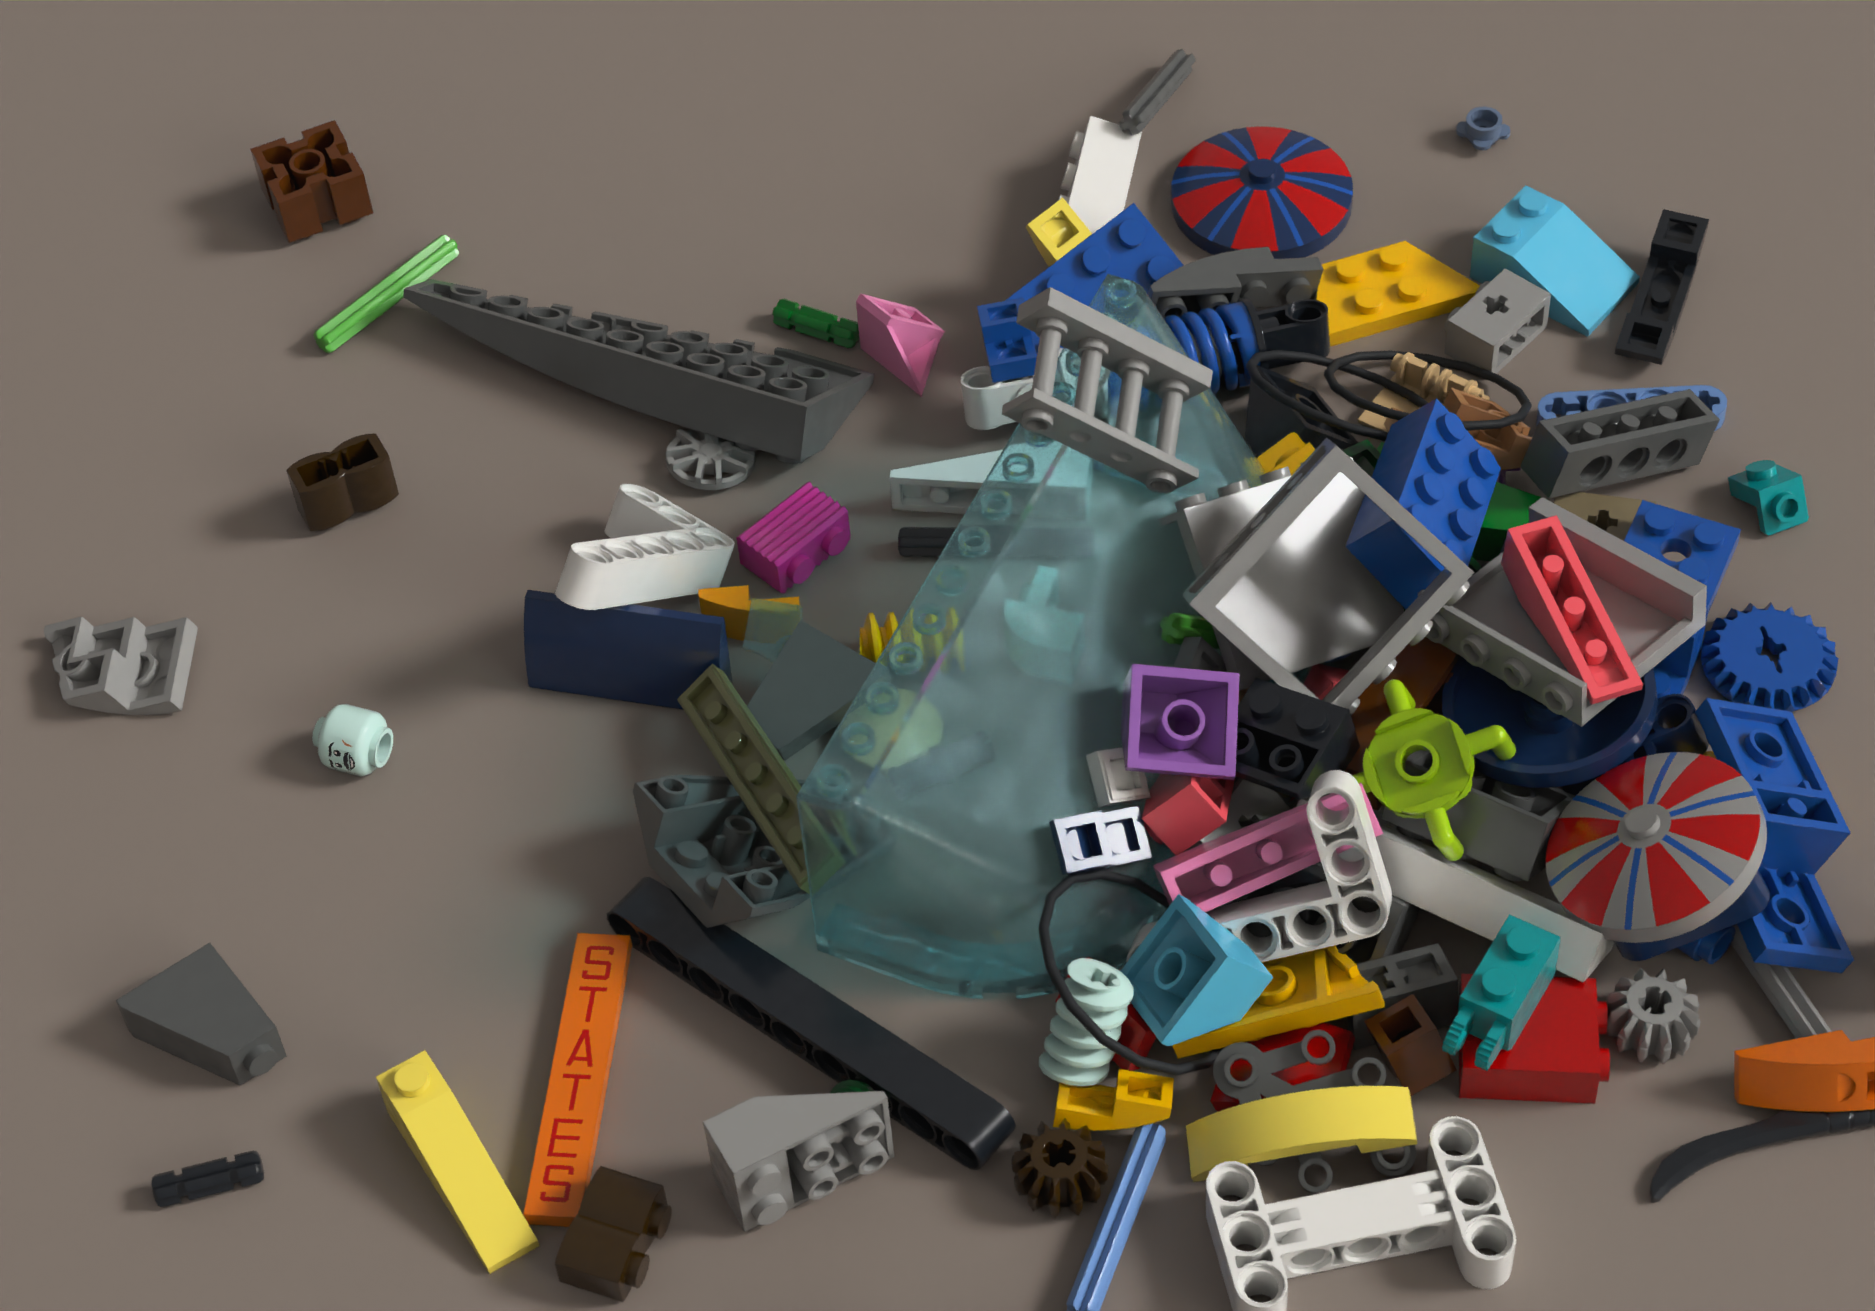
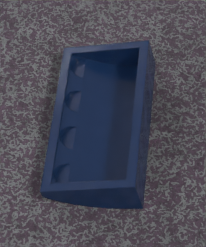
[524,590,733,710]

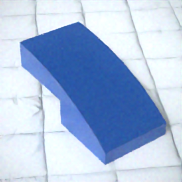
[977,298,1037,383]

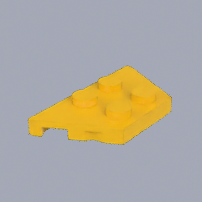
[1316,241,1480,347]
[1172,945,1385,1059]

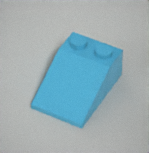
[1470,185,1640,337]

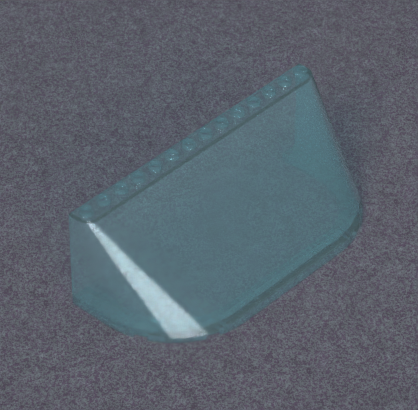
[796,274,1308,999]

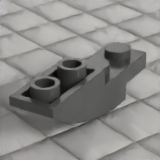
[1141,247,1324,325]

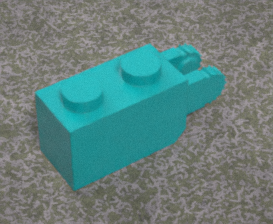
[1442,914,1561,1071]

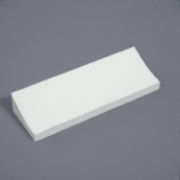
[1297,799,1614,982]

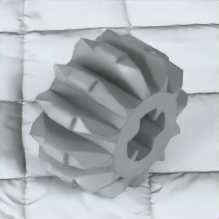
[1606,967,1701,1065]

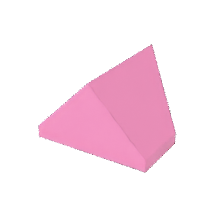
[856,293,945,397]

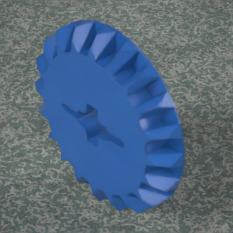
[1701,602,1839,712]

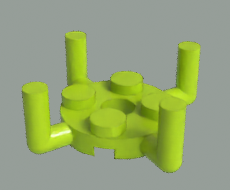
[1352,679,1516,861]

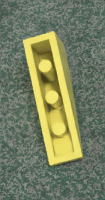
[376,1050,539,1274]

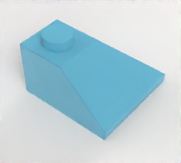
[1121,894,1274,1047]

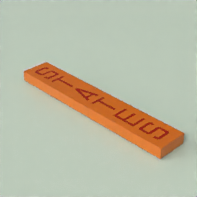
[523,933,632,1227]

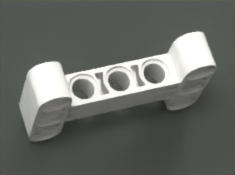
[1206,1116,1516,1311]

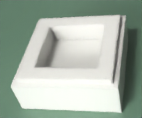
[1086,748,1151,808]

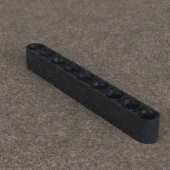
[607,877,1016,1170]

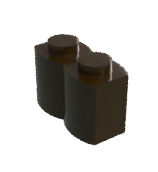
[286,434,399,531]
[555,1166,672,1302]

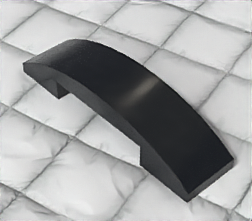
[1615,209,1709,365]

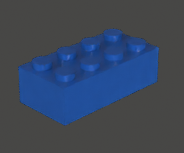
[1345,398,1501,609]

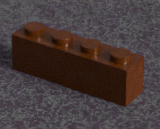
[1331,636,1461,811]

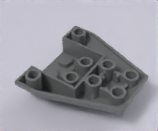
[633,775,892,928]

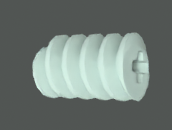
[1039,958,1133,1087]

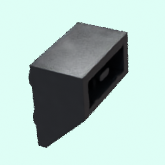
[1235,678,1360,799]

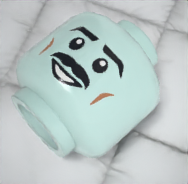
[312,704,393,776]

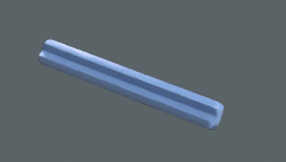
[1066,1123,1166,1311]

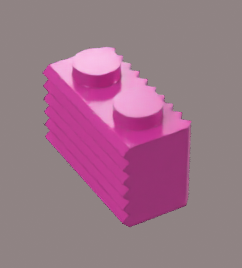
[736,482,851,594]

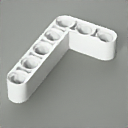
[555,484,735,610]
[1126,770,1392,963]

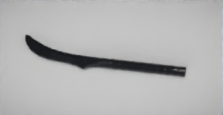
[1649,1109,1875,1203]

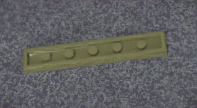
[677,664,849,895]

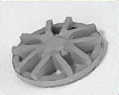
[666,429,756,490]

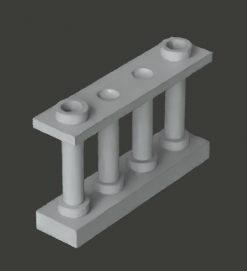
[1002,287,1213,494]

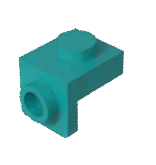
[1728,460,1809,535]

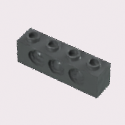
[1520,389,1720,499]

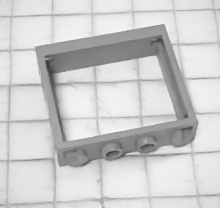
[1182,438,1475,715]

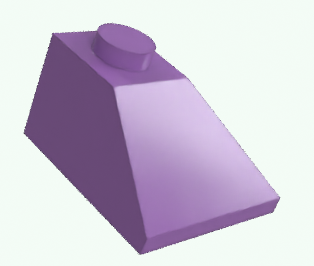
[1121,664,1240,780]

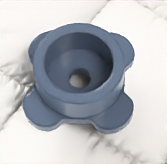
[1456,107,1511,150]

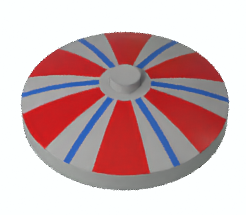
[1545,752,1767,943]

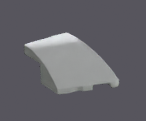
[43,616,198,715]

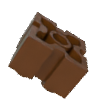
[251,120,373,243]

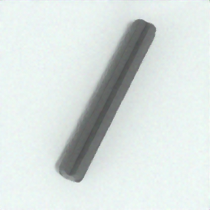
[1119,49,1196,135]

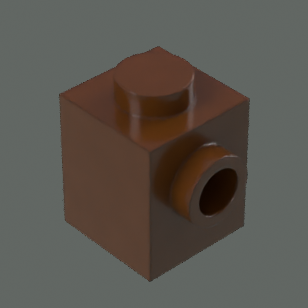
[1364,994,1457,1096]

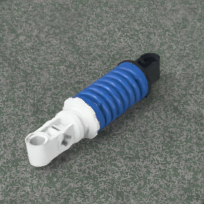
[961,297,1330,430]

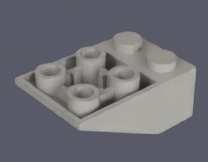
[703,1091,895,1232]

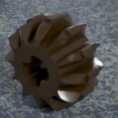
[1011,1118,1108,1219]

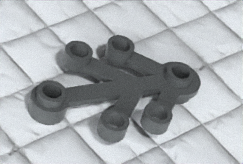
[1213,1030,1416,1193]

